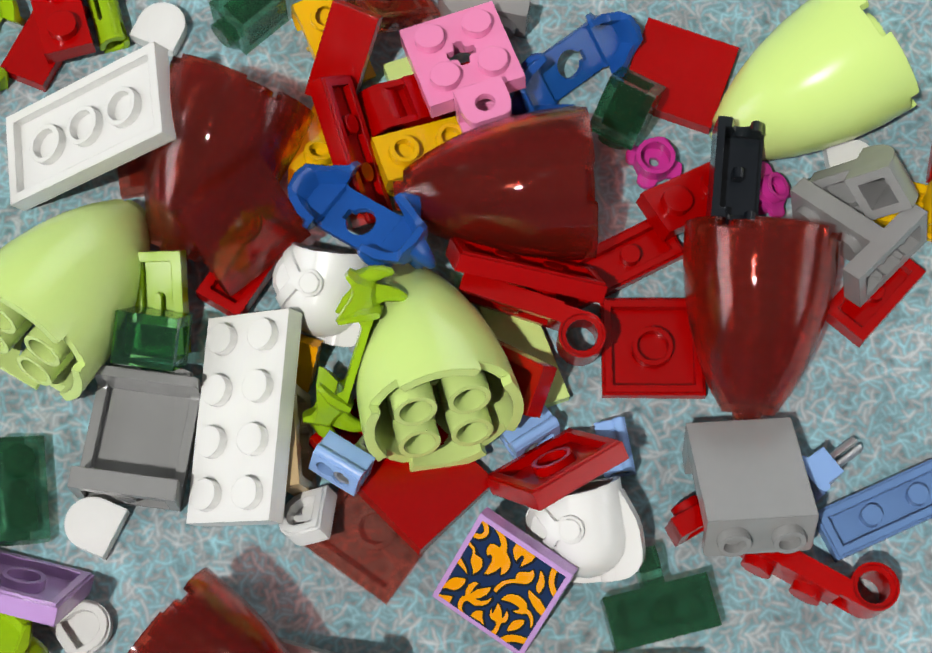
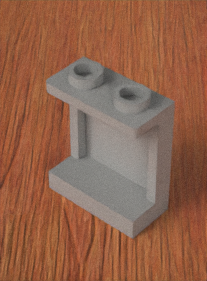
[67,360,202,512]
[682,417,819,557]

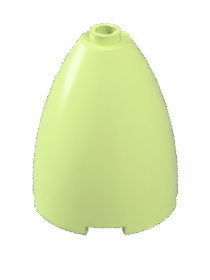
[709,0,919,161]
[0,199,151,401]
[355,263,524,472]

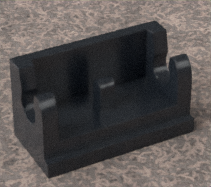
[705,116,764,233]

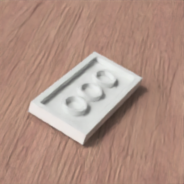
[6,41,176,211]
[186,308,302,527]

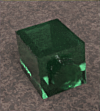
[209,0,289,55]
[587,66,666,150]
[110,306,193,372]

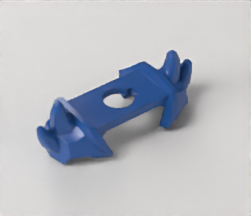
[509,11,643,119]
[287,161,436,269]

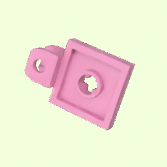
[399,1,526,152]

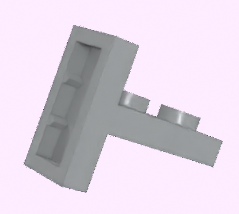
[790,177,928,307]

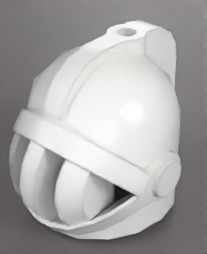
[272,242,369,347]
[525,476,646,583]

